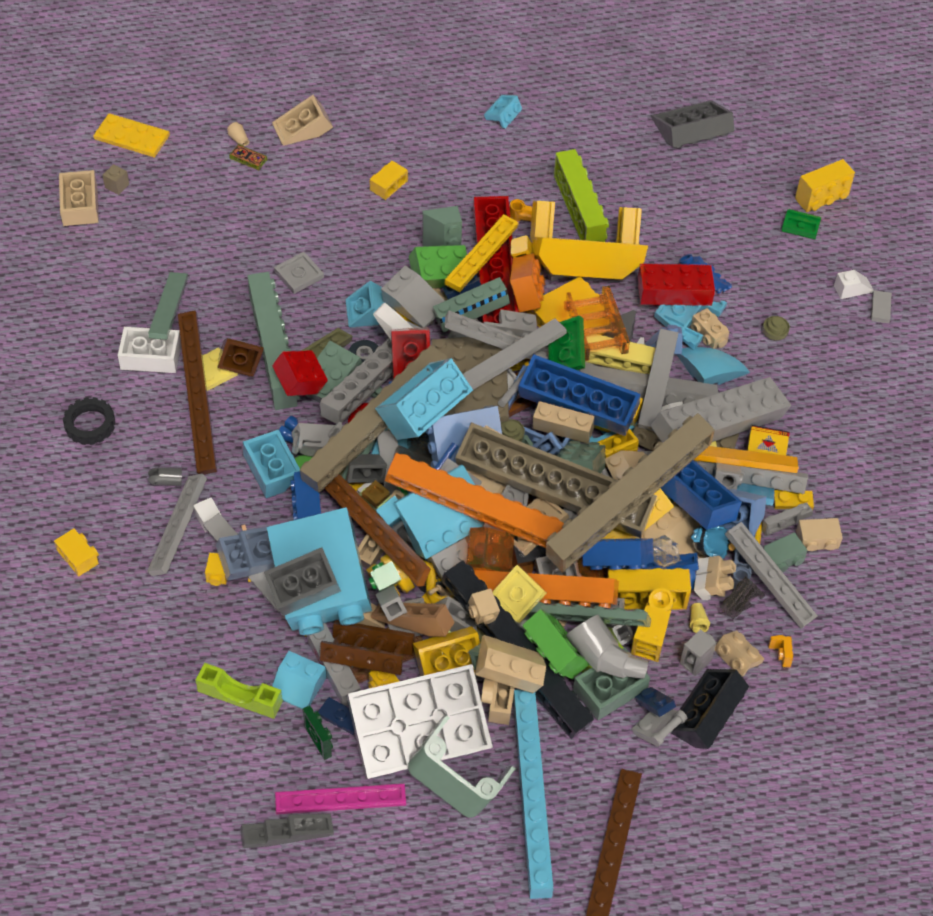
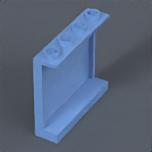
[426,405,502,468]

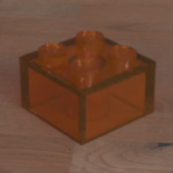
[466,527,514,572]

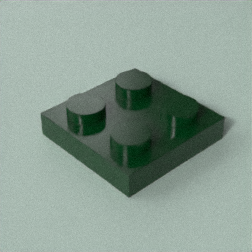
[302,705,333,760]

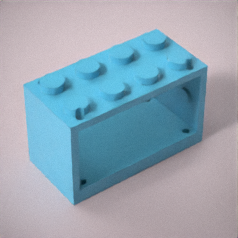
[375,358,473,440]

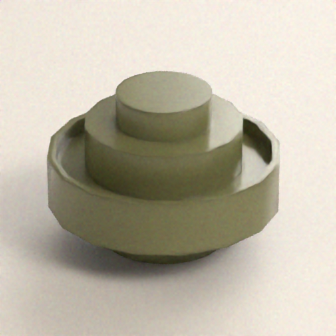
[762,316,790,340]
[500,419,525,442]

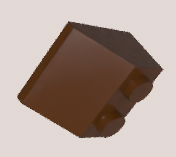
[217,338,264,377]

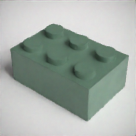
[307,341,362,403]
[557,441,605,473]
[573,647,650,721]

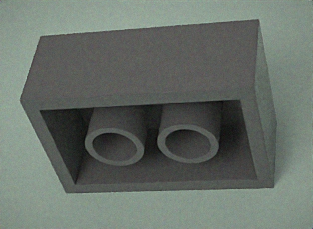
[264,547,341,616]

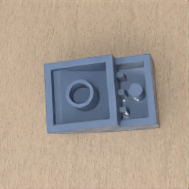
[216,526,275,581]

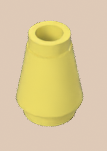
[690,603,710,633]

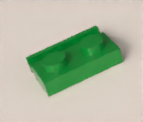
[781,209,822,239]

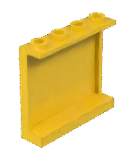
[527,277,618,336]

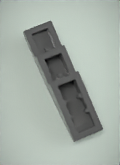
[240,813,334,848]

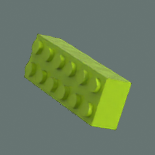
[554,149,609,242]

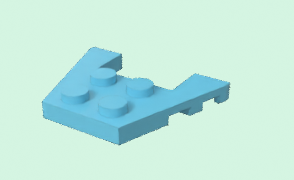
[654,300,727,350]

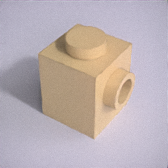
[468,588,500,624]

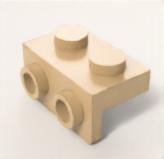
[714,630,764,677]

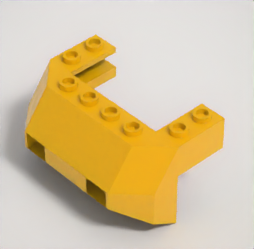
[530,201,648,279]

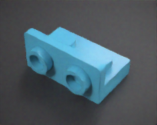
[484,95,522,128]

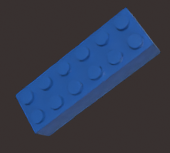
[518,354,641,436]

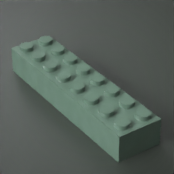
[247,272,300,410]

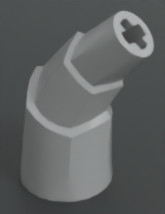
[566,614,648,679]

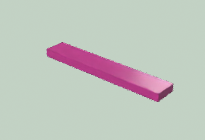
[275,783,406,814]

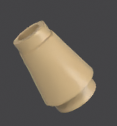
[227,122,250,147]

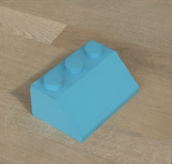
[243,429,300,498]

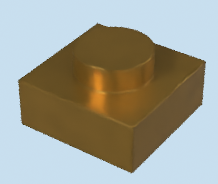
[362,480,390,508]

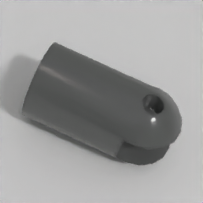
[148,468,182,486]

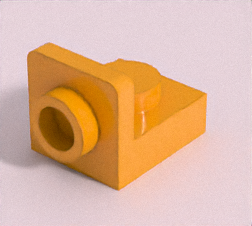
[768,635,793,667]

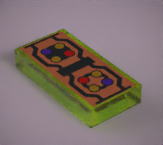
[229,144,268,171]

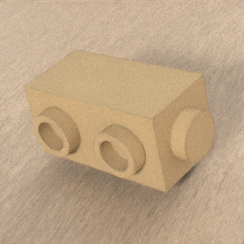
[691,308,729,349]

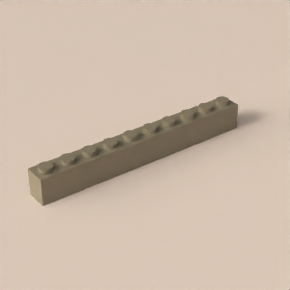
[300,345,448,493]

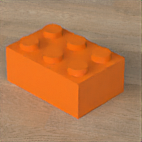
[510,253,546,312]

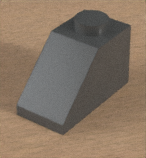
[346,454,387,482]

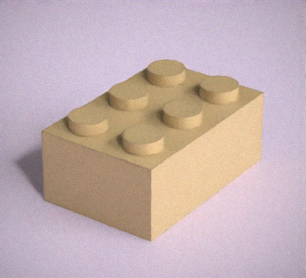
[59,170,99,226]

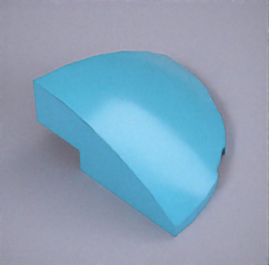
[676,347,750,385]

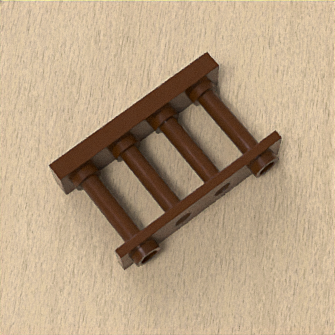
[320,620,415,675]

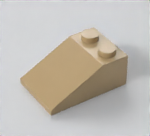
[272,95,333,146]

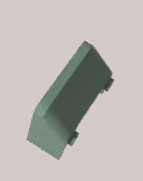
[408,715,516,818]

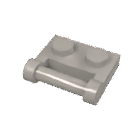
[632,709,687,747]

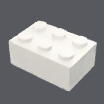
[118,327,181,373]

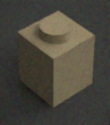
[103,164,129,195]

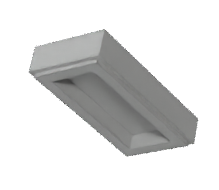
[871,290,892,323]

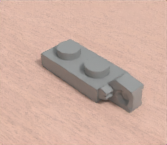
[762,503,813,536]

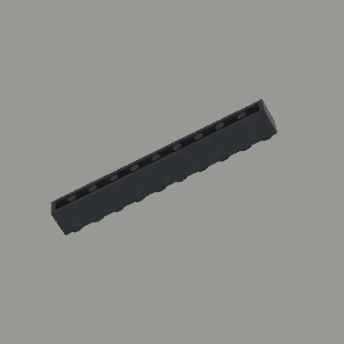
[441,560,594,740]

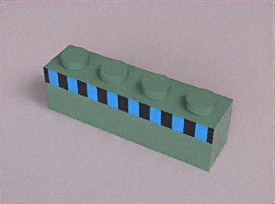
[433,277,510,333]

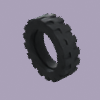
[63,397,116,445]

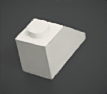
[834,270,874,299]

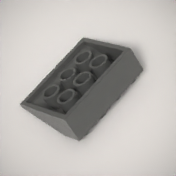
[651,100,734,148]

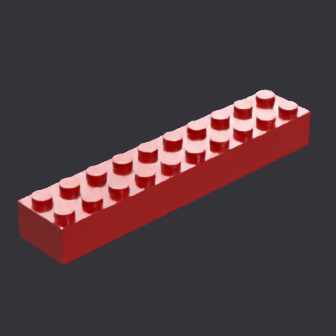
[473,196,519,323]

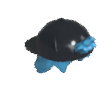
[691,525,730,559]

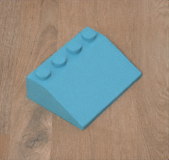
[394,465,484,559]

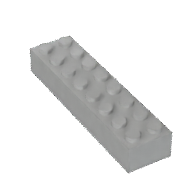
[650,377,791,442]

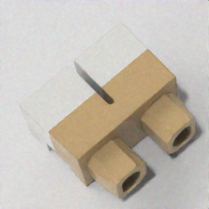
[694,556,736,600]

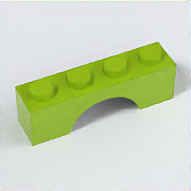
[196,663,283,719]

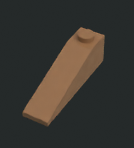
[371,603,455,637]

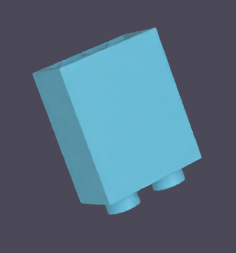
[267,507,372,635]

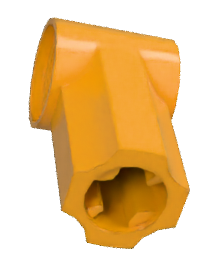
[510,199,532,222]

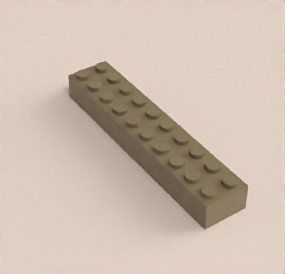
[546,413,715,573]
[455,422,657,538]

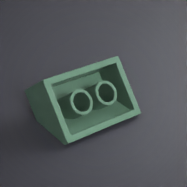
[422,206,462,247]

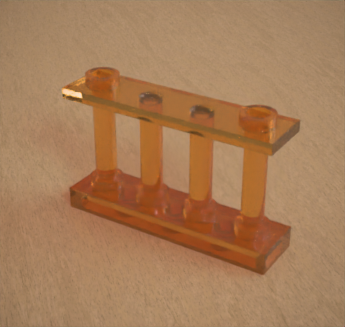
[563,286,630,361]

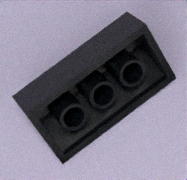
[671,669,749,749]

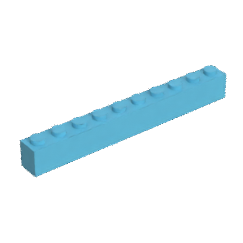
[513,689,553,899]

